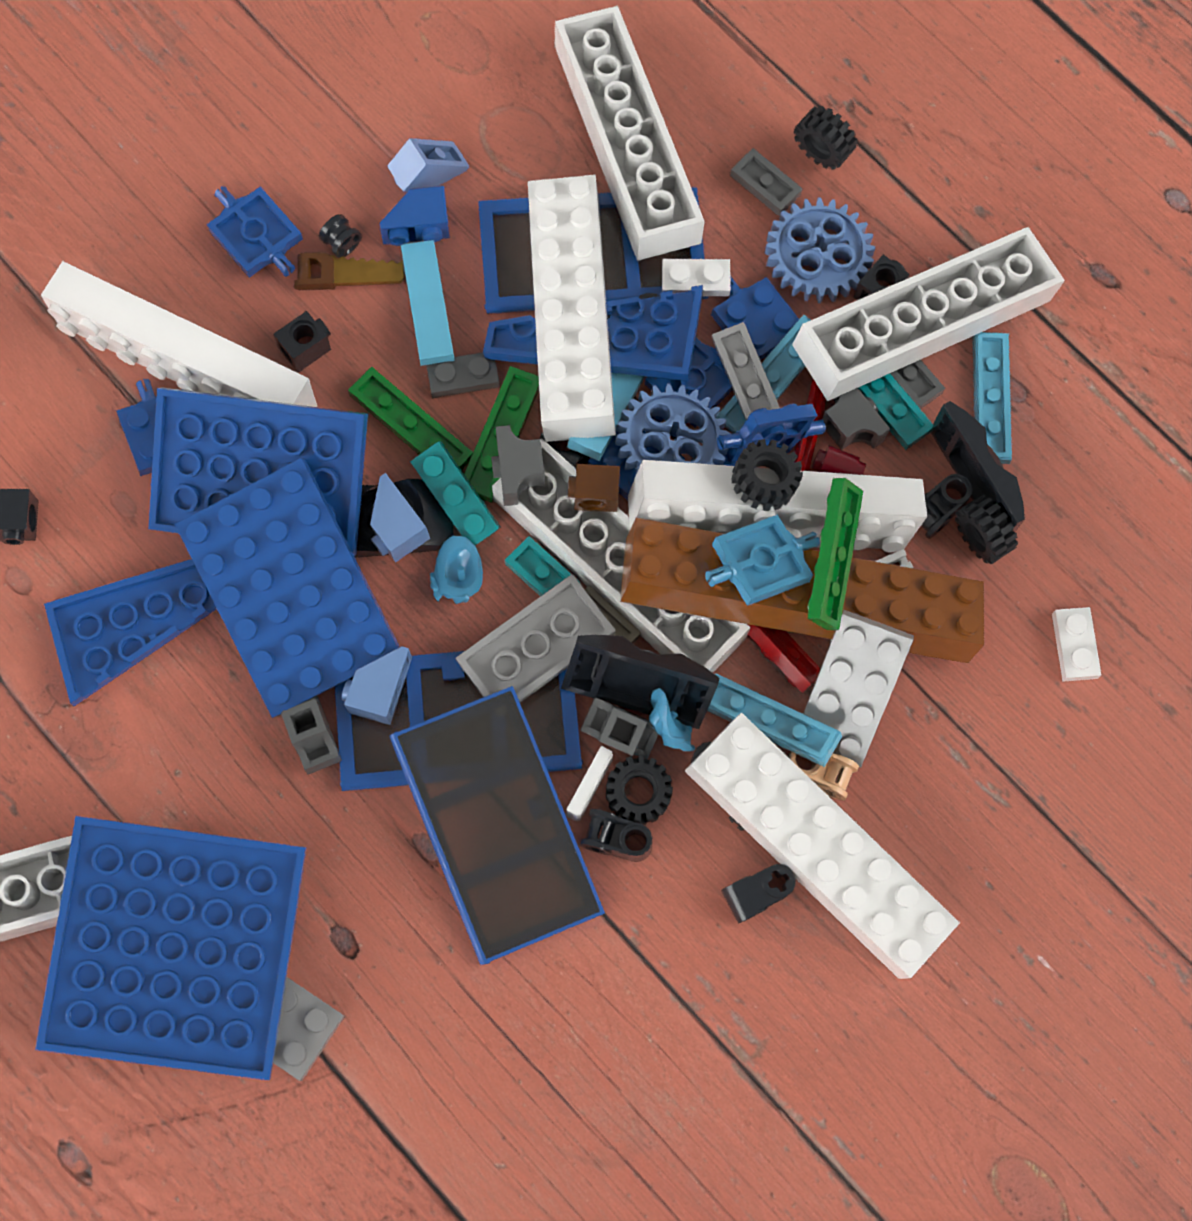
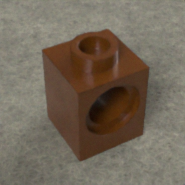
[568,464,620,512]

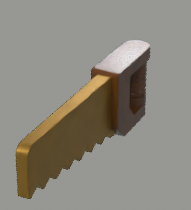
[294,252,404,290]

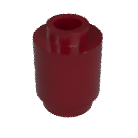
[812,445,866,475]

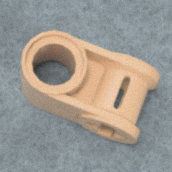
[787,751,859,801]

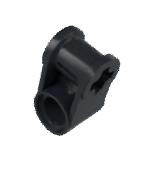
[921,474,973,539]
[579,809,652,862]
[721,864,796,924]

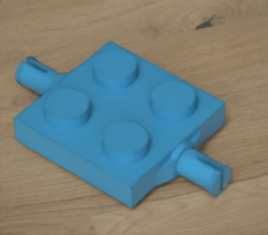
[705,515,820,606]

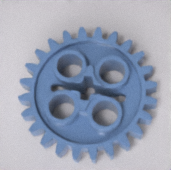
[765,198,875,303]
[615,383,730,479]

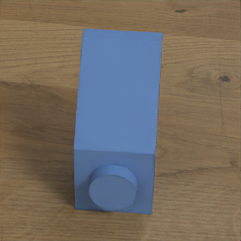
[387,138,470,192]
[370,473,430,563]
[342,646,412,725]

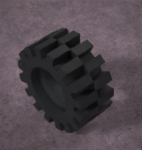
[794,106,858,170]
[731,439,803,511]
[955,495,1018,564]
[606,755,673,825]

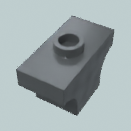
[822,388,890,450]
[491,425,545,506]
[281,696,342,775]
[580,697,658,760]

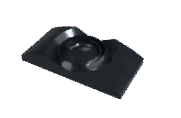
[931,401,1025,532]
[354,479,454,558]
[561,634,720,729]

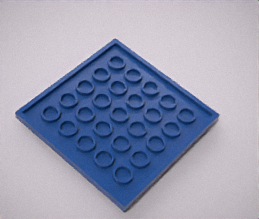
[35,816,307,1080]

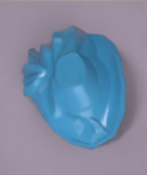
[430,536,483,604]
[649,688,695,752]

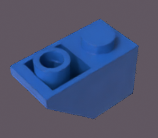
[380,186,450,246]

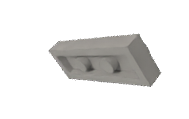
[712,322,780,421]

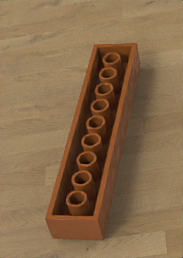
[620,517,984,663]

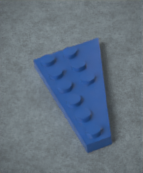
[483,285,703,381]
[44,559,217,707]

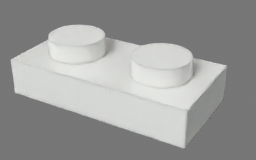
[662,259,730,296]
[1052,607,1101,682]

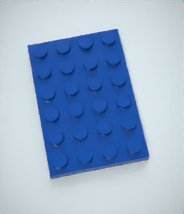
[148,387,368,556]
[174,458,400,718]

